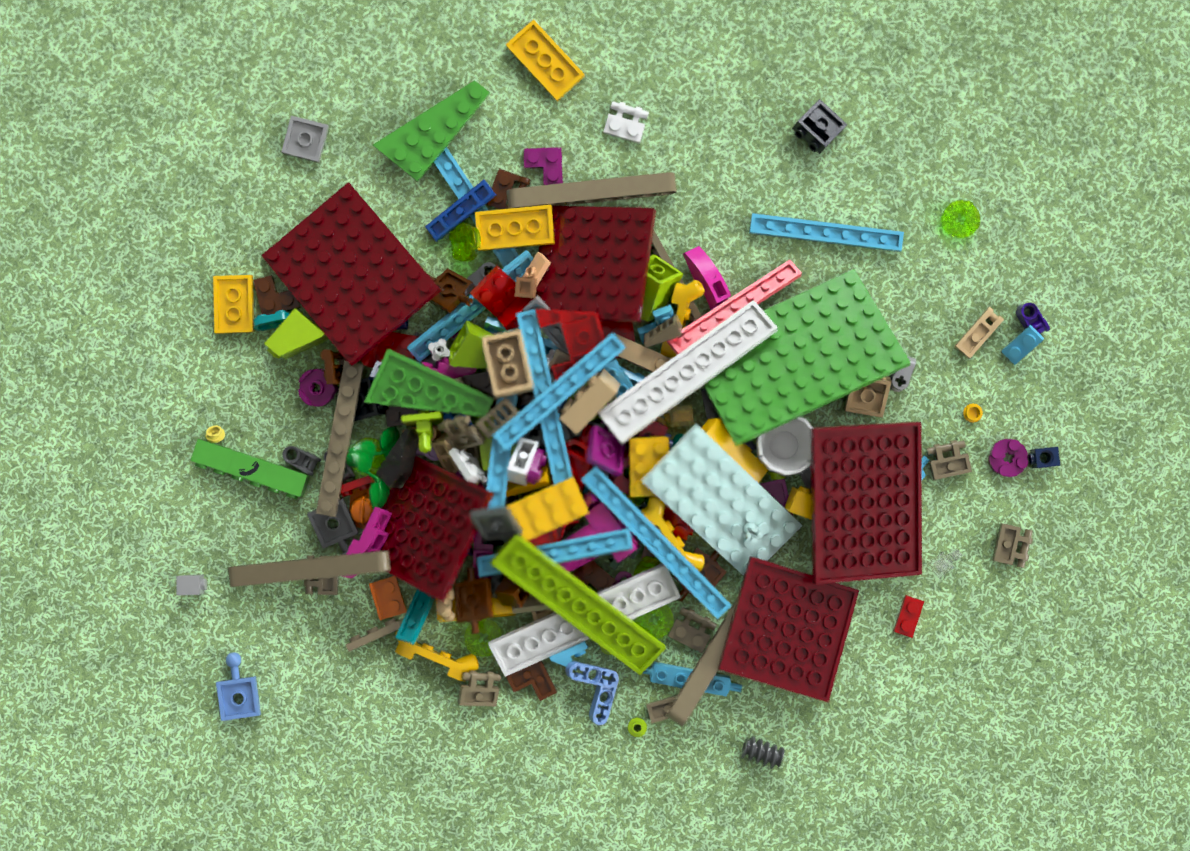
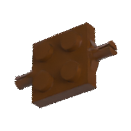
[428,268,475,314]
[672,547,727,602]
[454,567,493,634]

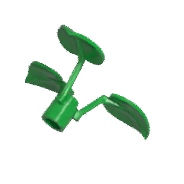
[346,427,400,510]

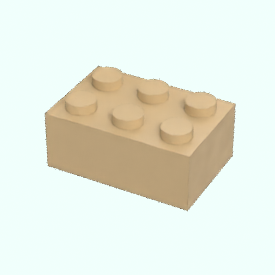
[482,329,534,399]
[559,369,621,435]

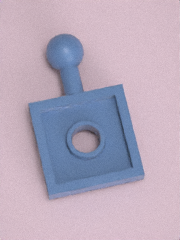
[216,652,261,721]

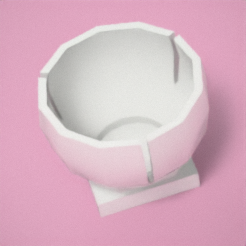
[756,417,813,476]

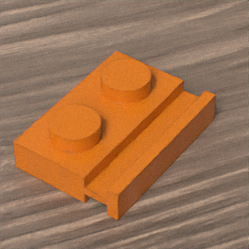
[369,576,407,620]

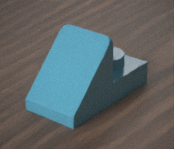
[549,641,588,670]

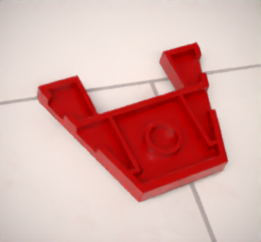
[535,309,605,382]

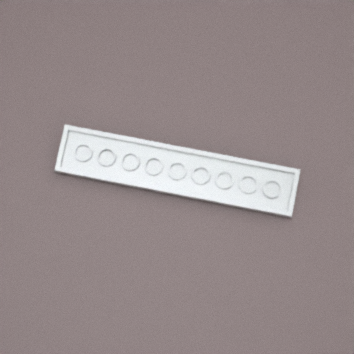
[598,300,778,444]
[488,563,681,677]

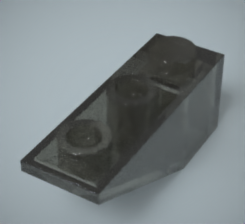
[376,427,419,489]

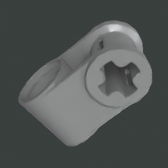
[890,356,916,392]

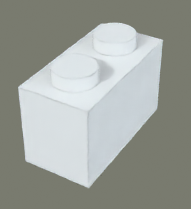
[507,437,539,486]

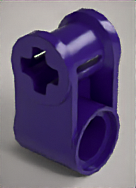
[1016,303,1050,334]

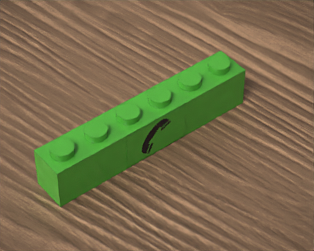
[190,439,311,500]

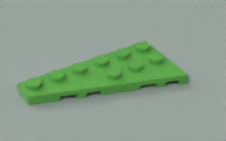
[373,80,490,182]
[364,349,495,417]

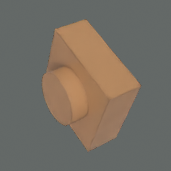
[515,277,537,298]

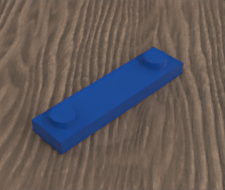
[425,180,496,242]

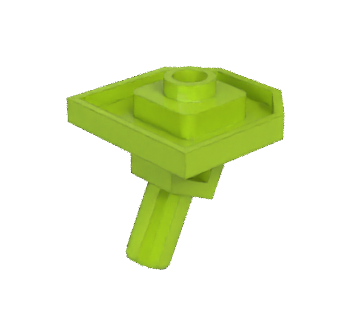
[402,410,444,453]

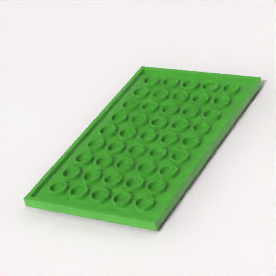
[703,269,911,447]

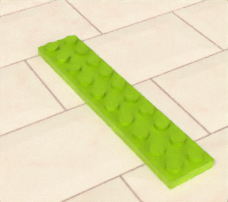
[491,534,666,675]

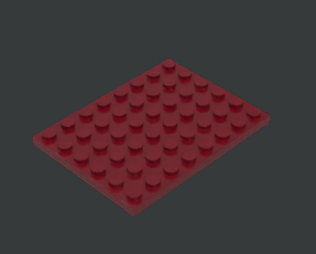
[261,182,441,366]
[811,421,922,585]

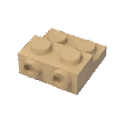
[844,377,891,418]

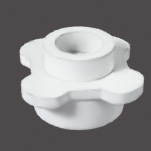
[428,339,450,361]

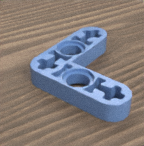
[565,661,619,725]

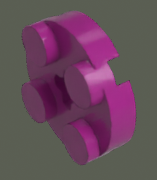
[298,368,338,407]
[988,439,1028,477]

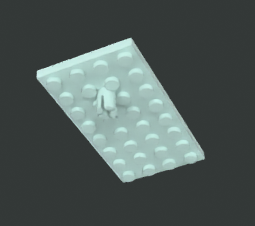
[641,424,802,576]

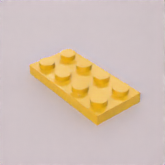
[505,19,585,101]
[475,204,555,251]
[505,477,589,540]

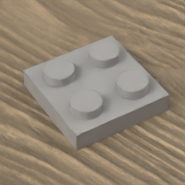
[282,116,329,163]

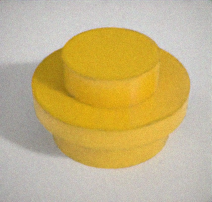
[963,404,983,423]

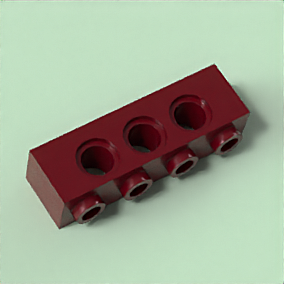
[608,420,668,495]

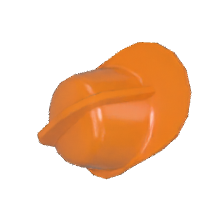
[349,484,373,529]

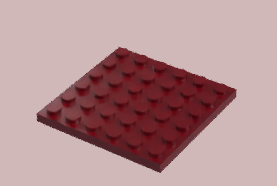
[531,206,656,323]
[380,451,494,602]
[718,556,859,703]

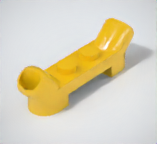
[660,280,704,359]
[640,496,704,572]
[395,630,479,682]

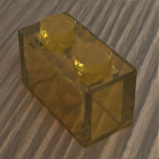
[664,405,694,429]

